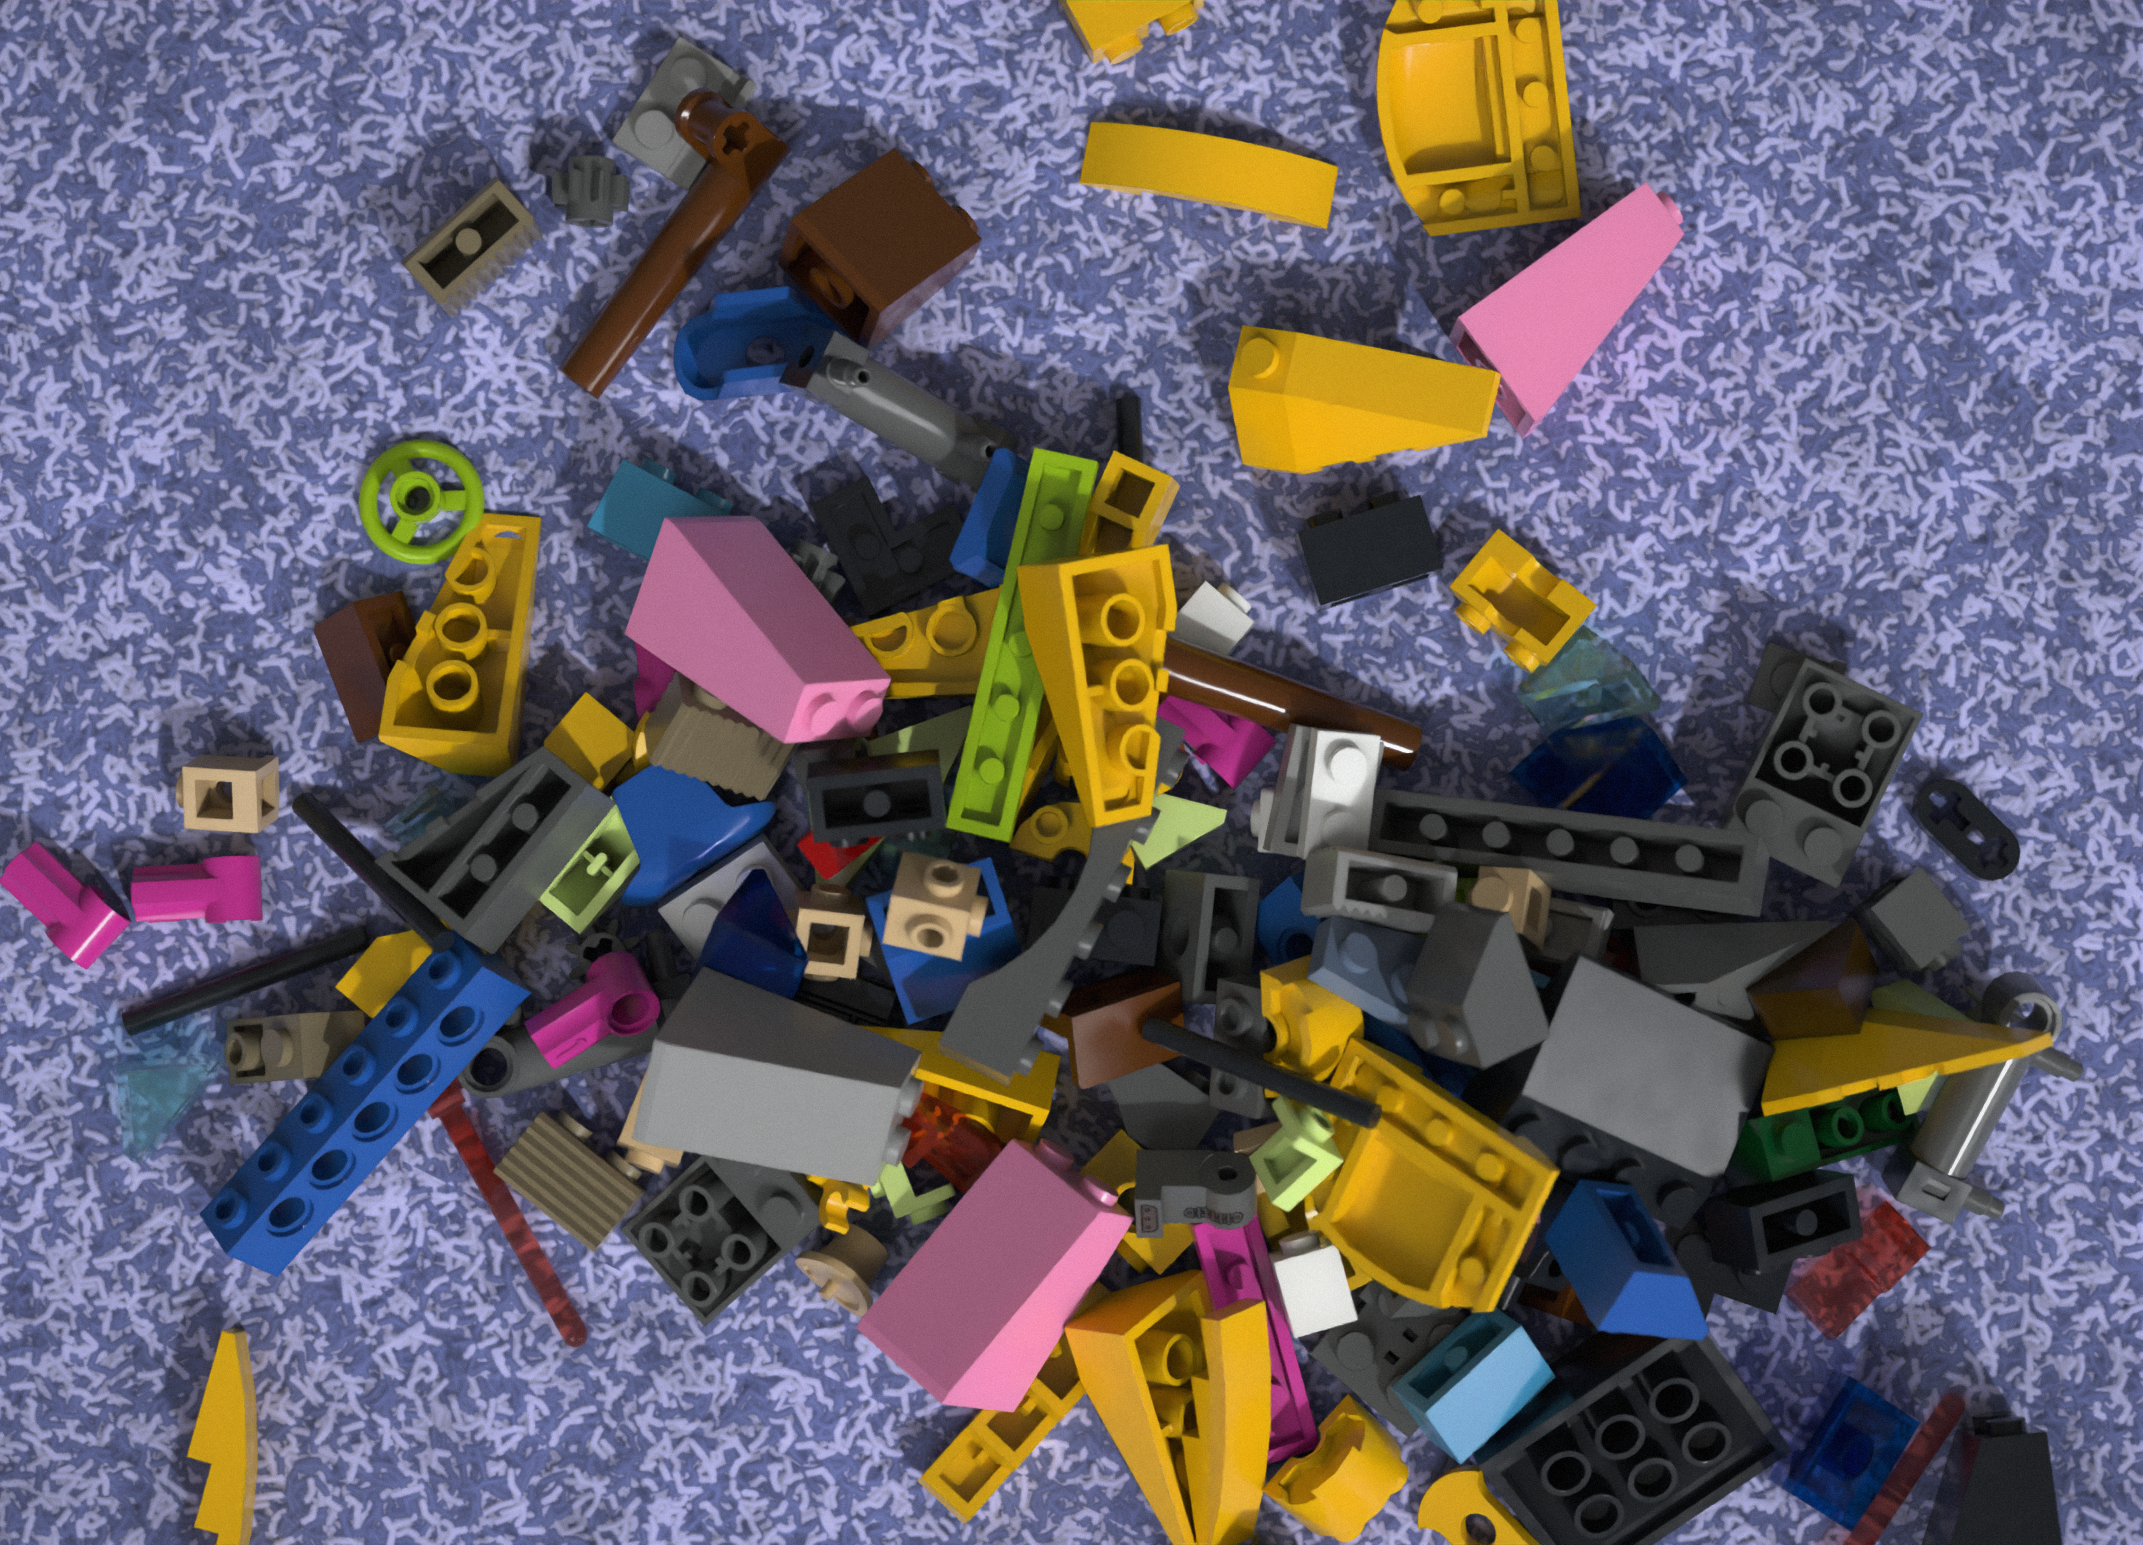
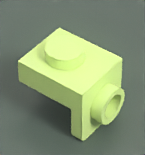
[1249,1095,1344,1212]
[870,1161,956,1226]

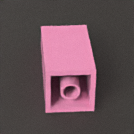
[1448,182,1685,439]
[624,516,891,743]
[856,1138,1135,1412]

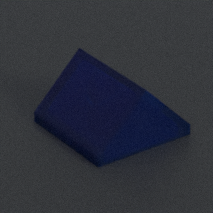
[1508,688,1688,820]
[685,869,810,1000]
[1768,1370,1920,1533]

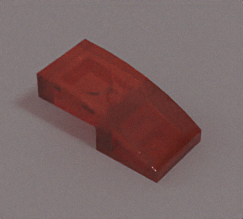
[901,1092,1007,1194]
[1785,1200,1931,1340]

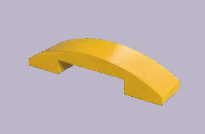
[1079,122,1338,229]

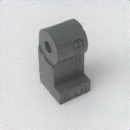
[1135,1150,1258,1238]

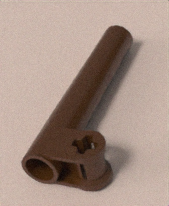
[557,88,791,399]
[1157,634,1422,772]

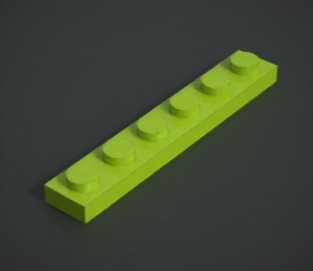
[946,447,1099,843]

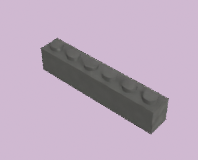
[1367,788,1770,917]

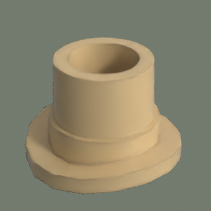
[795,1223,889,1317]

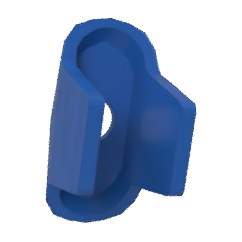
[673,286,849,401]
[613,765,777,906]

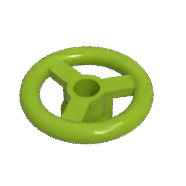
[358,439,485,565]

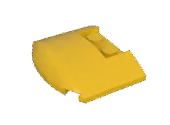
[1376,0,1582,237]
[1310,1037,1559,1312]

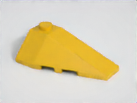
[1228,325,1501,475]
[378,513,542,777]
[1016,544,1177,827]
[1761,1007,2053,1116]
[856,1025,1061,1181]
[1064,1269,1213,1545]

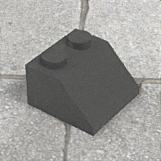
[1405,901,1552,1069]

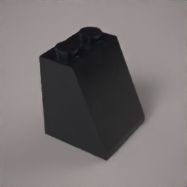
[1922,1411,2062,1545]

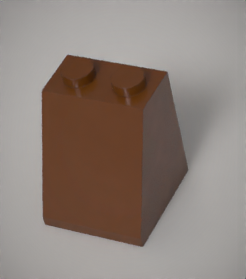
[778,148,982,351]

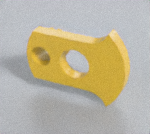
[1418,1465,1540,1545]

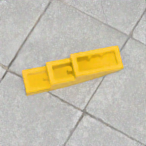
[917,1281,1111,1524]
[1181,1297,1271,1545]
[187,1327,258,1545]

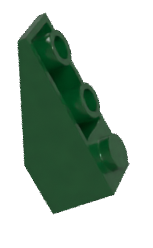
[1724,1083,1920,1189]

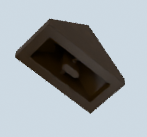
[1745,917,1879,1041]

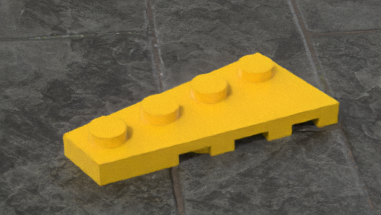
[849,584,1046,699]

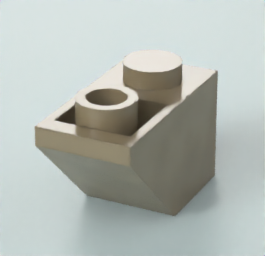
[224,1010,365,1085]

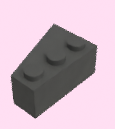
[374,746,616,955]

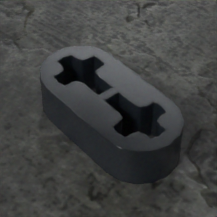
[1912,779,2021,882]

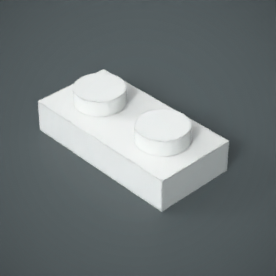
[1297,727,1381,860]

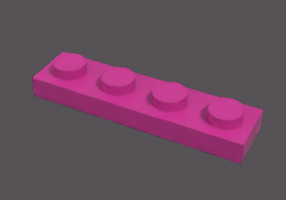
[1189,1212,1319,1464]

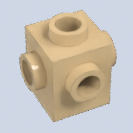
[883,851,988,961]
[777,883,873,982]

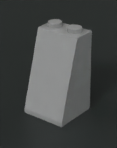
[632,966,924,1187]

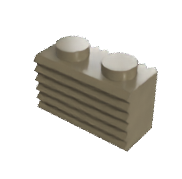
[401,176,543,317]
[644,672,799,801]
[493,1109,647,1253]

